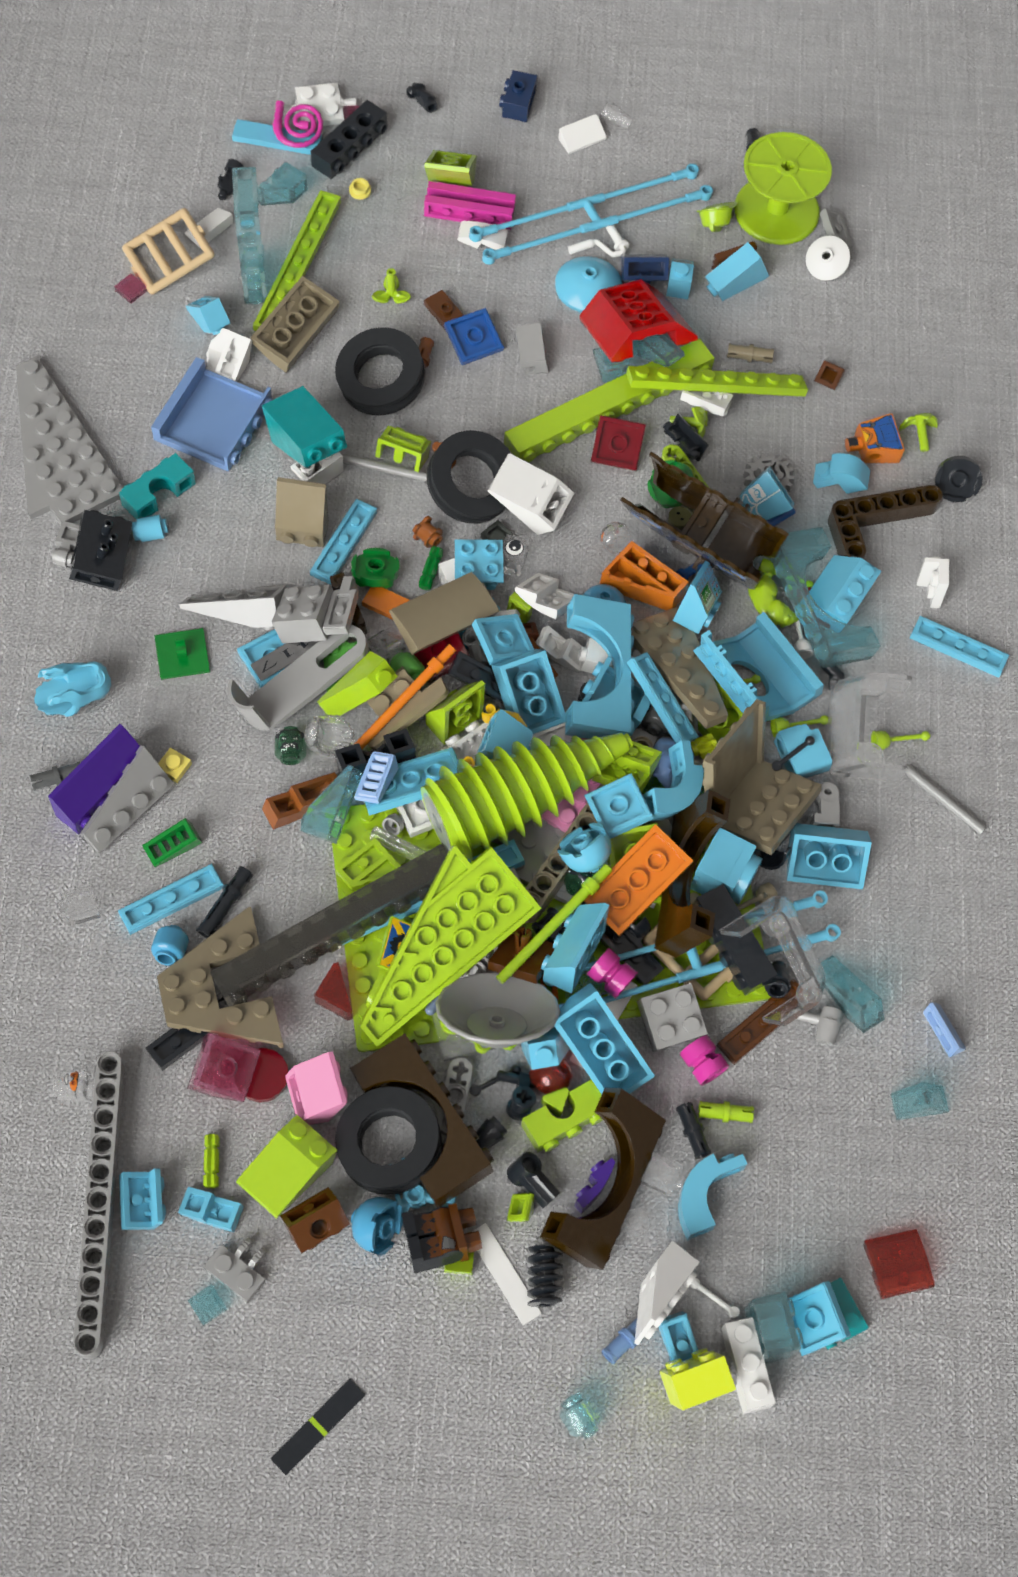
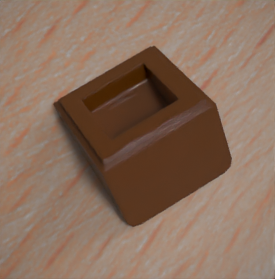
[814,360,845,391]

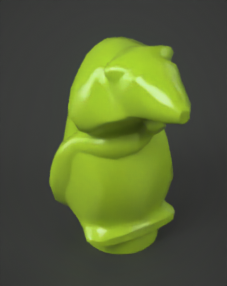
[748,571,801,628]

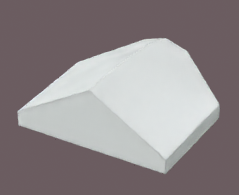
[206,328,252,382]

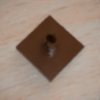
[488,927,554,984]

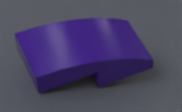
[574,1158,615,1214]

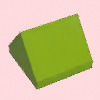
[541,1087,569,1118]

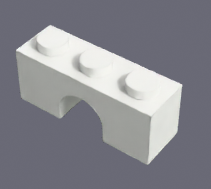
[721,1317,776,1414]

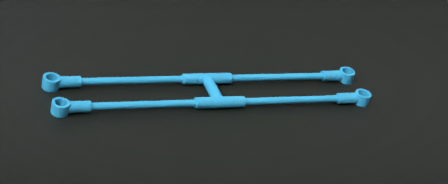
[469,164,713,265]
[543,890,841,1009]

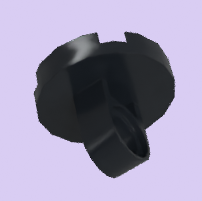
[935,456,983,502]

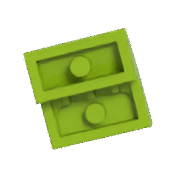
[592,741,662,792]

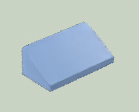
[923,1002,966,1057]

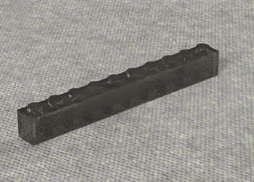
[210,843,448,1007]

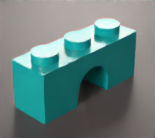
[119,453,196,521]

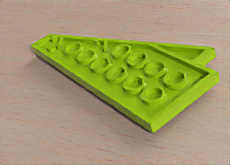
[359,845,542,1047]

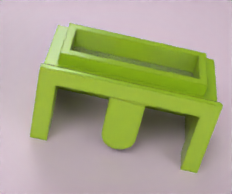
[375,426,431,472]

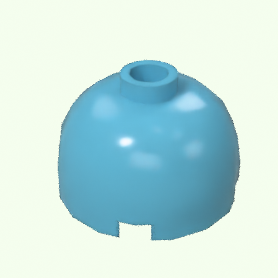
[558,823,611,873]

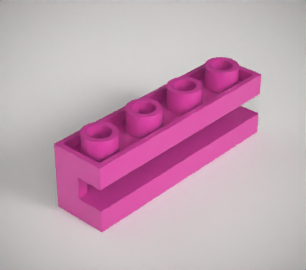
[424,181,516,230]

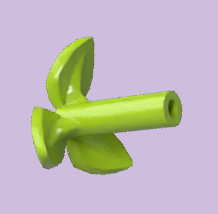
[372,268,411,303]
[669,406,708,438]
[899,413,938,452]

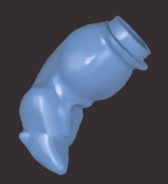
[653,737,676,788]

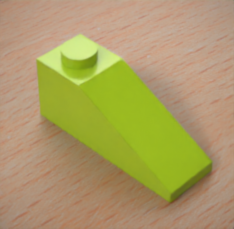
[317,651,398,720]

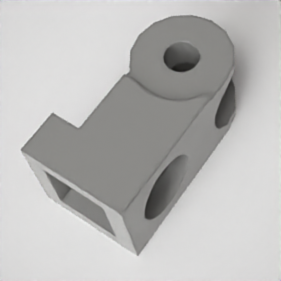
[810,782,840,828]

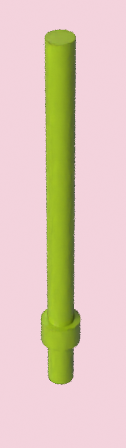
[496,864,612,984]

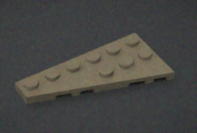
[631,606,728,729]

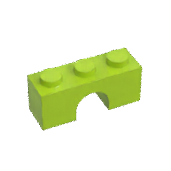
[521,1079,603,1153]

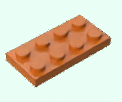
[583,824,693,937]

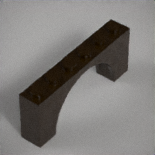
[654,790,731,958]
[350,1034,494,1208]
[540,1088,666,1270]

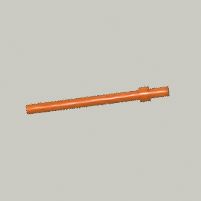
[353,644,456,750]

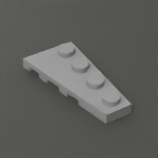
[81,746,175,853]

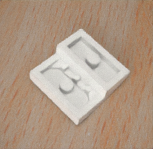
[515,573,574,619]

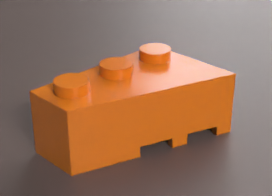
[600,541,689,610]

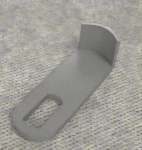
[227,625,369,730]

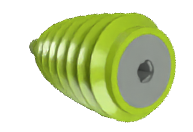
[421,733,633,862]

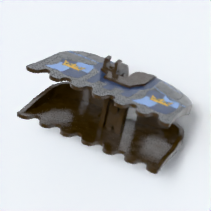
[620,452,789,590]

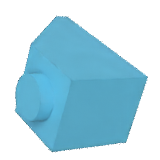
[666,258,694,299]
[186,296,230,335]

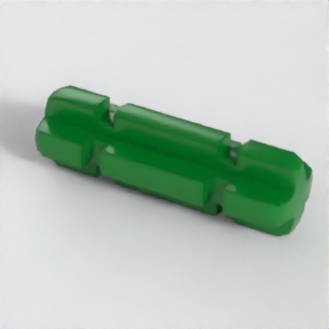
[419,546,443,591]

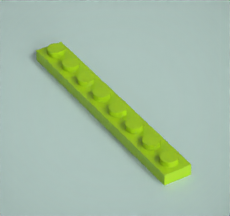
[253,190,341,331]
[626,365,808,397]

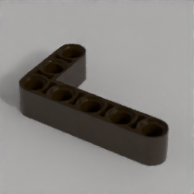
[827,485,943,559]

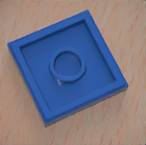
[444,308,504,366]

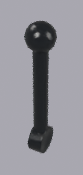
[772,736,815,771]
[470,1065,521,1096]

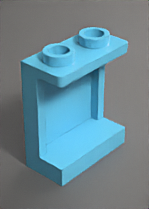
[582,656,651,731]

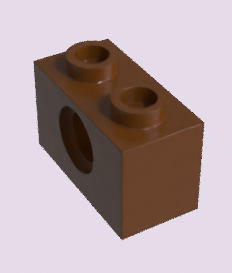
[280,1187,350,1254]

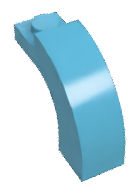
[643,740,703,821]
[678,1153,748,1240]

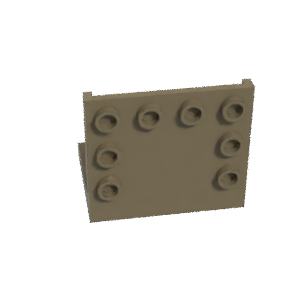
[702,699,822,855]

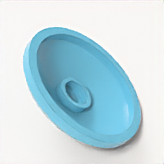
[555,256,622,312]

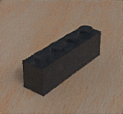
[693,884,778,996]

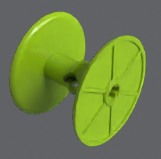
[734,132,832,245]

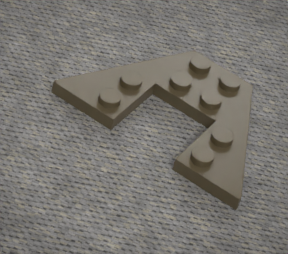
[157,907,284,1048]

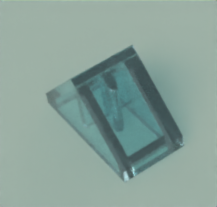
[890,1082,949,1120]

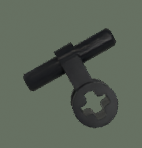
[496,1070,550,1121]

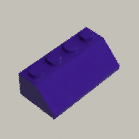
[48,724,140,835]

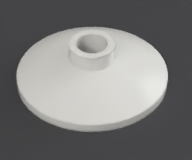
[806,236,850,281]

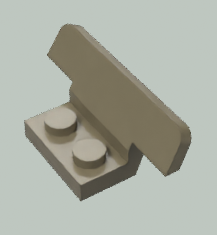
[366,666,449,750]

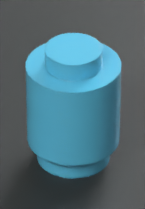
[132,514,168,542]

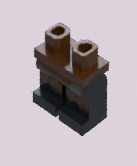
[401,1203,482,1274]

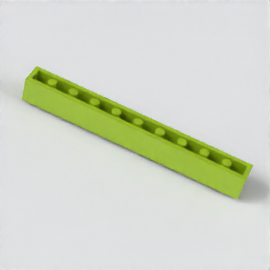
[504,338,715,463]

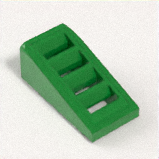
[142,818,203,867]

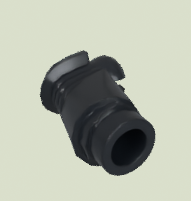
[406,83,438,113]

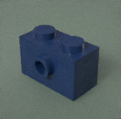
[499,70,538,122]
[621,254,669,284]

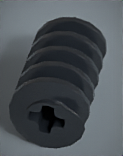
[527,1245,563,1307]

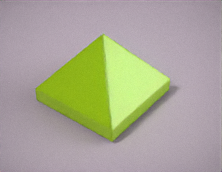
[507,1193,534,1222]

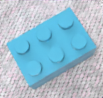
[491,649,566,734]

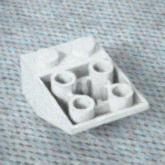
[488,454,574,535]
[634,1241,699,1345]

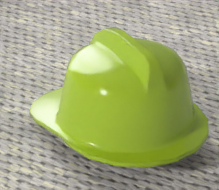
[696,202,738,232]

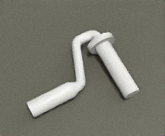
[568,225,629,258]

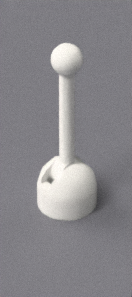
[791,606,814,659]

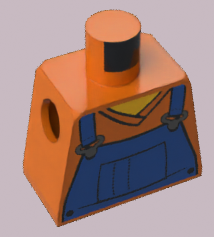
[845,413,904,463]

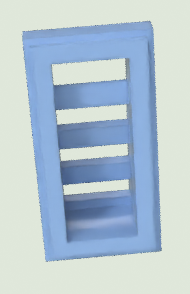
[354,751,399,804]

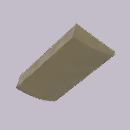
[250,275,340,373]
[389,572,499,655]

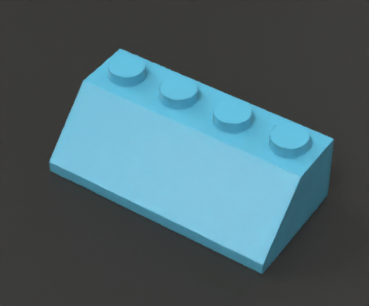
[555,983,655,1094]

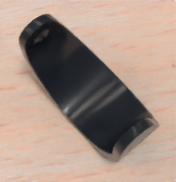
[754,847,792,870]

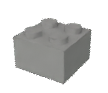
[272,585,333,643]
[637,983,708,1052]

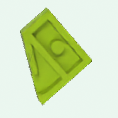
[335,838,407,891]

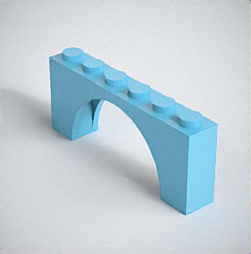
[565,594,634,739]

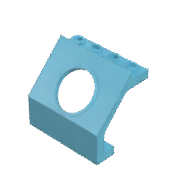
[693,612,824,722]

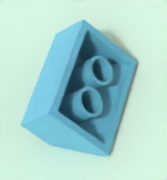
[798,555,881,635]
[787,823,872,889]
[541,903,609,994]

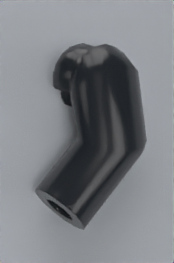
[820,659,845,693]

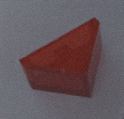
[314,962,353,1020]

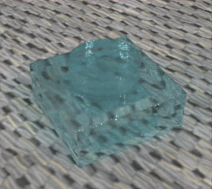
[188,1284,228,1326]

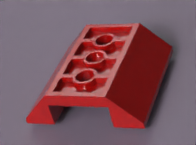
[579,279,698,362]

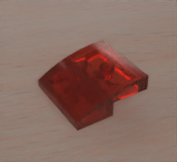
[863,1229,935,1299]

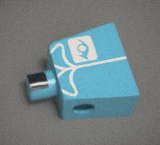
[740,466,795,520]

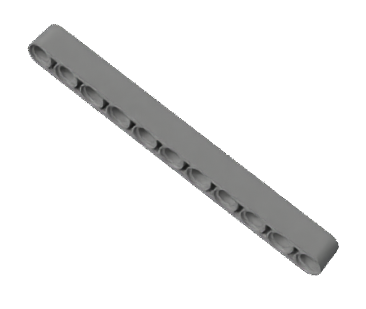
[73,1051,125,1360]

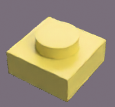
[158,748,192,783]

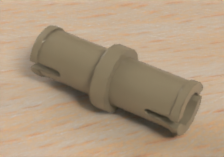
[727,343,774,364]

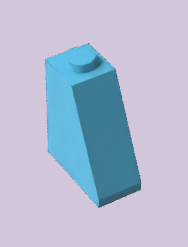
[705,242,769,301]
[521,1026,570,1070]

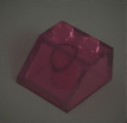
[187,1033,261,1102]

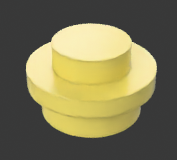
[349,178,371,200]

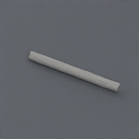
[341,453,427,482]
[902,764,987,835]

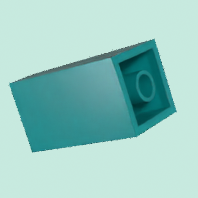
[262,386,347,468]

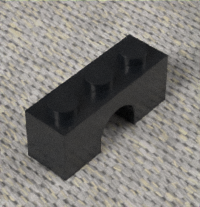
[335,728,416,787]

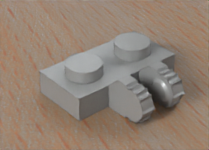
[204,1238,267,1304]

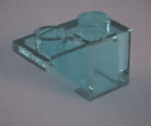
[257,162,307,206]

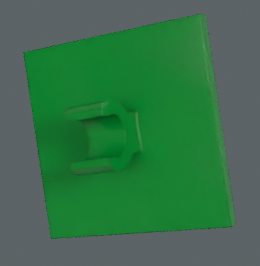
[154,628,210,680]

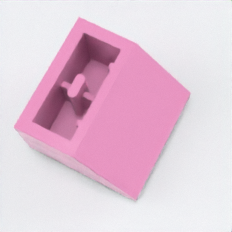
[285,1052,348,1125]

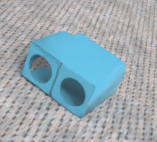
[774,724,832,778]

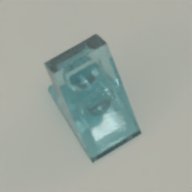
[593,348,630,383]

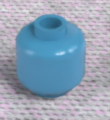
[151,925,189,966]

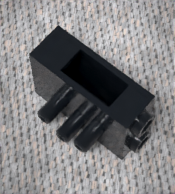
[69,509,132,591]

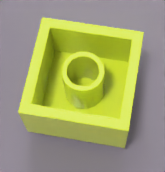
[659,1348,736,1410]

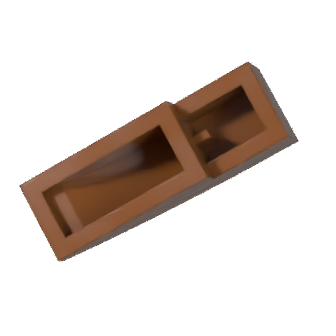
[262,772,346,830]

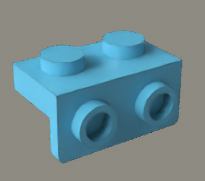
[119,1168,166,1230]

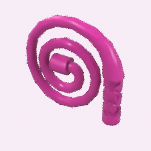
[273,100,323,148]

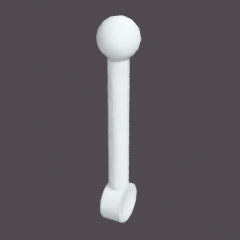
[690,1278,740,1318]

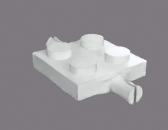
[283,83,357,128]

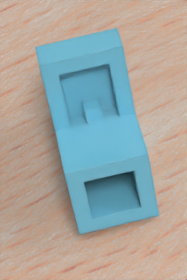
[813,453,870,494]

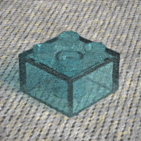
[744,1292,803,1364]

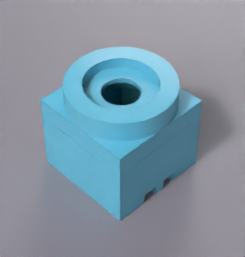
[690,828,763,905]

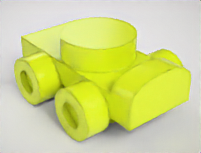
[691,733,717,759]

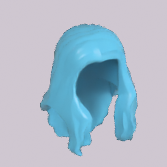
[34,661,111,717]

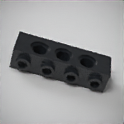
[310,100,388,179]

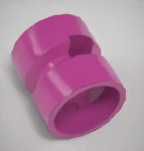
[587,948,638,999]
[680,1035,729,1086]

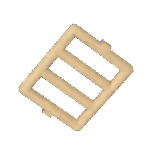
[122,208,215,294]
[642,892,733,1000]

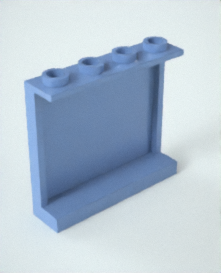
[151,357,273,472]

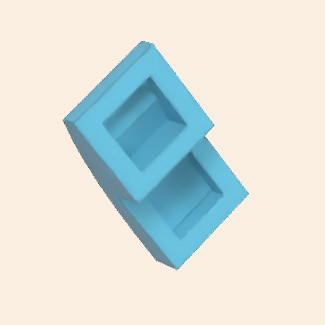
[178,1187,244,1233]

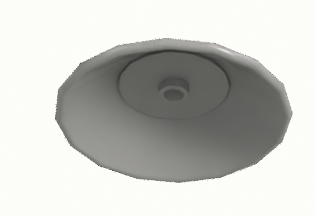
[435,973,560,1048]

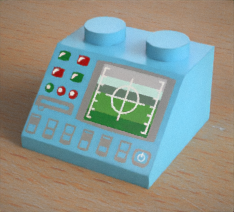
[673,560,722,634]

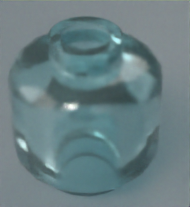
[559,1392,602,1439]

